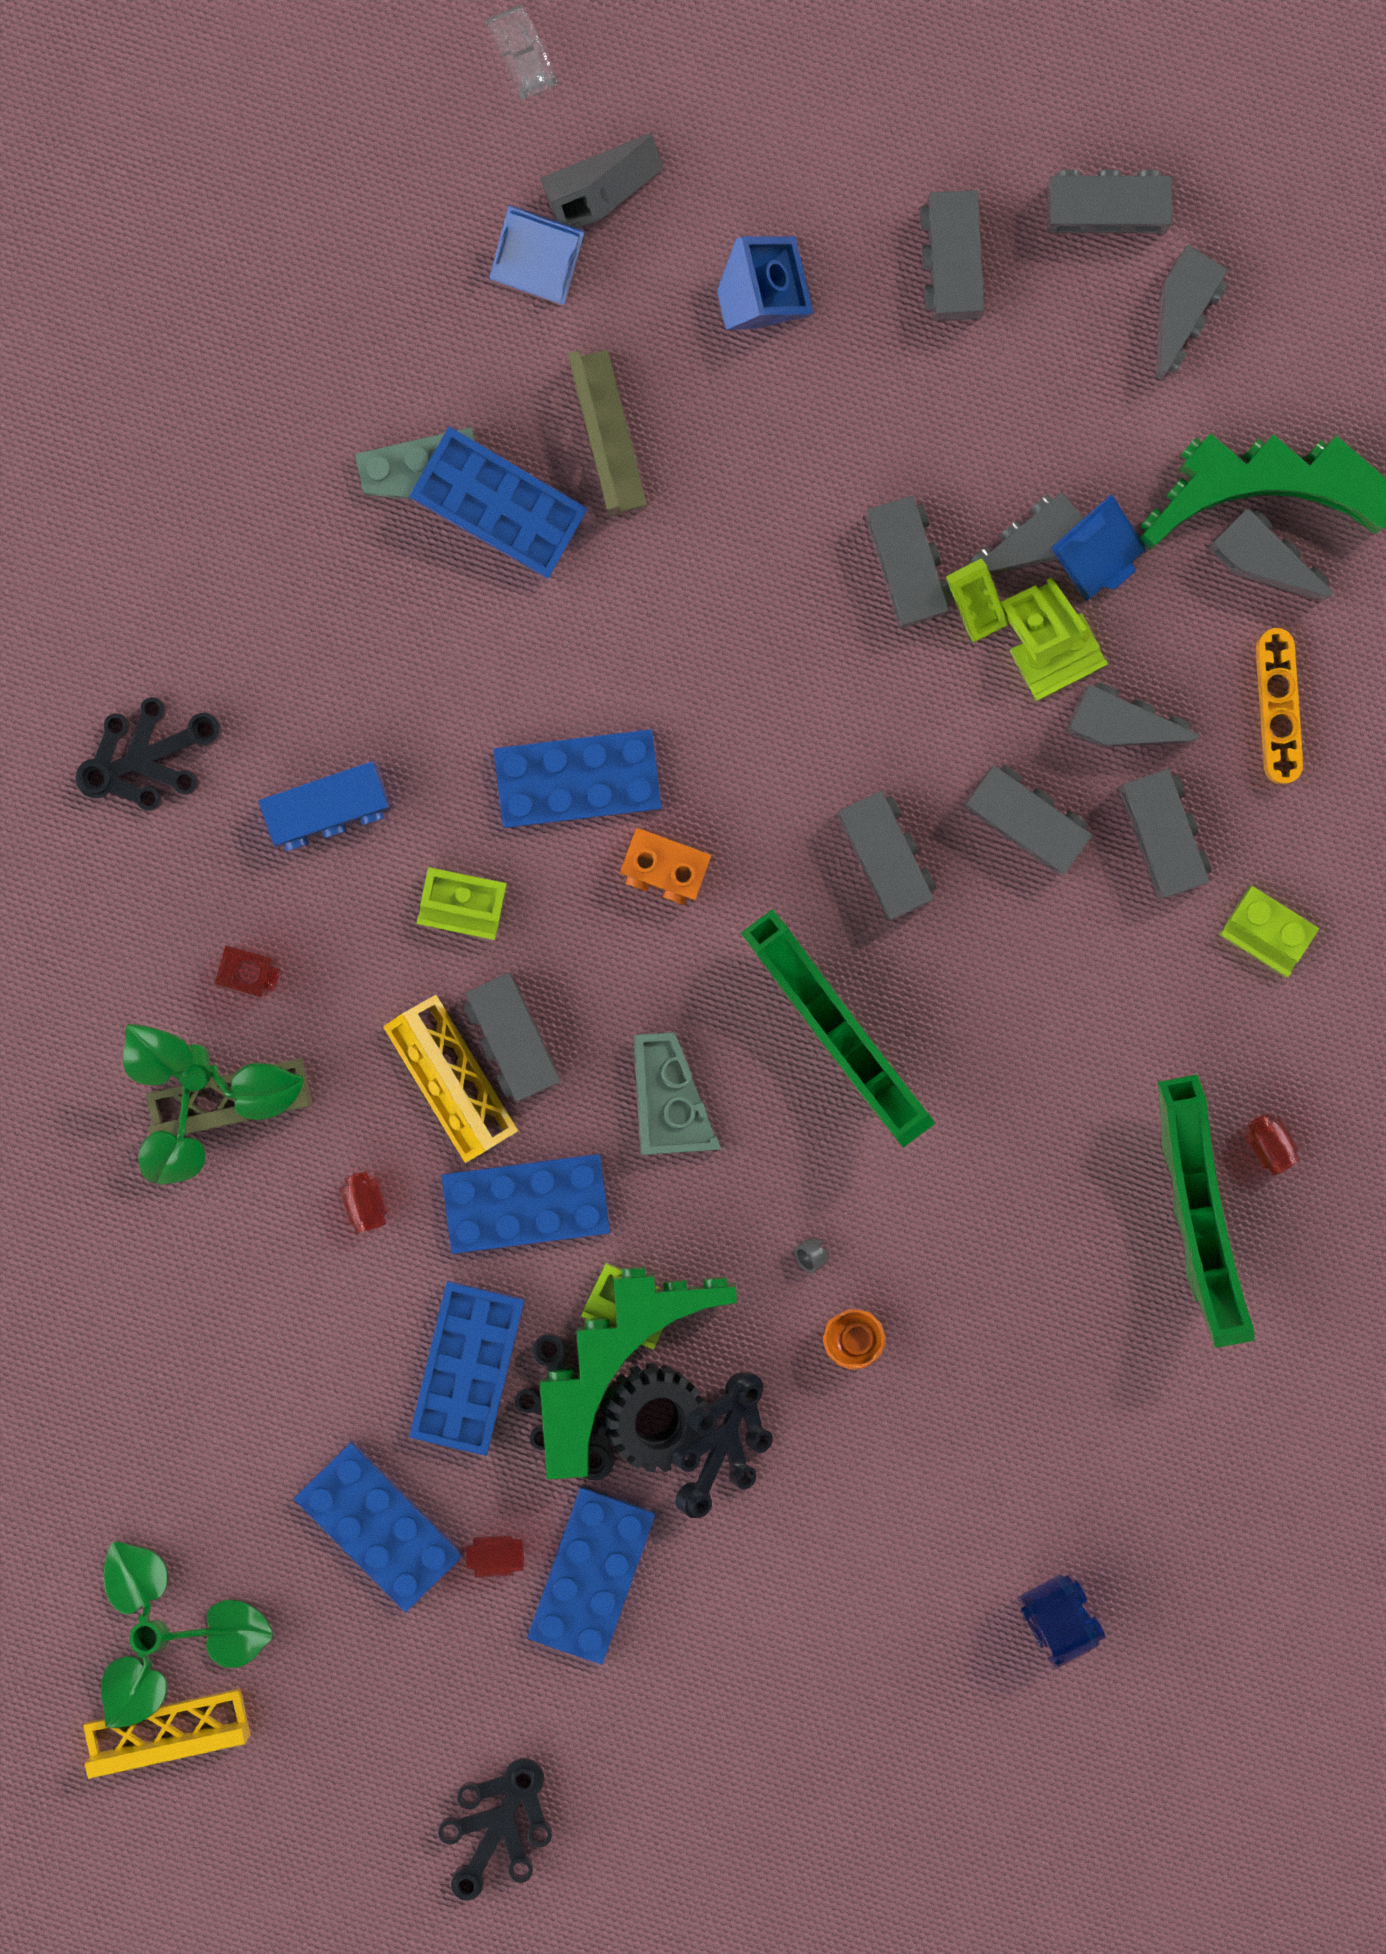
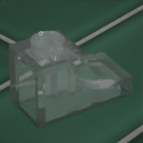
[485,4,558,100]

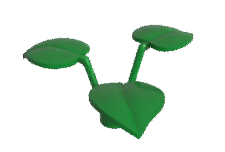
[123,1024,304,1185]
[101,1541,273,1728]

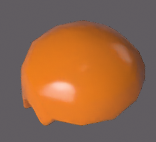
[823,1309,886,1370]

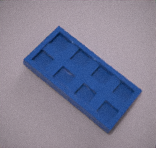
[408,426,588,579]
[493,729,662,829]
[441,1153,610,1254]
[409,1280,525,1456]
[294,1441,463,1613]
[527,1485,656,1665]

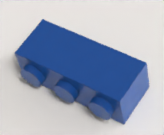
[258,761,392,852]

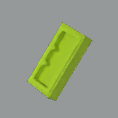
[946,558,1009,643]

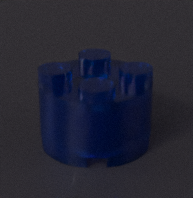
[1017,1574,1106,1669]

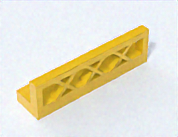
[383,995,518,1163]
[83,1688,251,1779]

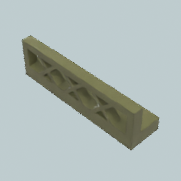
[568,350,647,516]
[146,1058,313,1136]

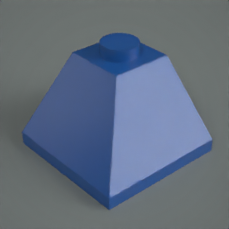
[717,236,814,330]

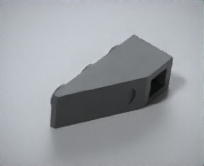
[540,133,663,229]
[1156,245,1229,380]
[969,492,1084,575]
[1207,508,1334,601]
[1065,682,1199,748]

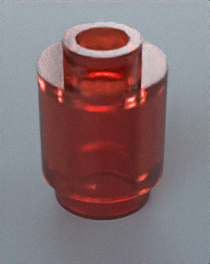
[1244,1113,1300,1175]
[339,1171,388,1233]
[466,1535,524,1578]

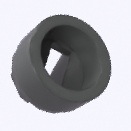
[794,1238,829,1274]

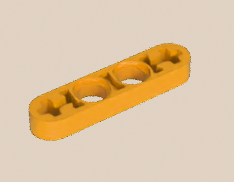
[1256,628,1303,785]

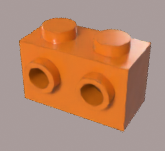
[620,828,712,906]

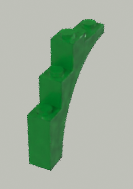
[1140,433,1386,550]
[741,909,936,1148]
[1158,1074,1255,1348]
[540,1267,737,1479]

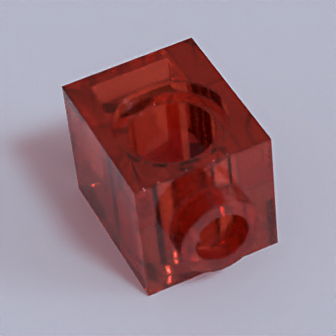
[215,945,280,997]

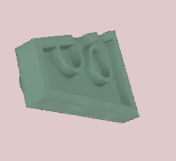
[355,427,475,500]
[633,1032,722,1155]

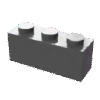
[1047,170,1172,233]
[920,190,984,321]
[865,496,953,629]
[963,764,1092,876]
[1119,768,1212,899]
[837,790,936,921]
[463,972,562,1102]

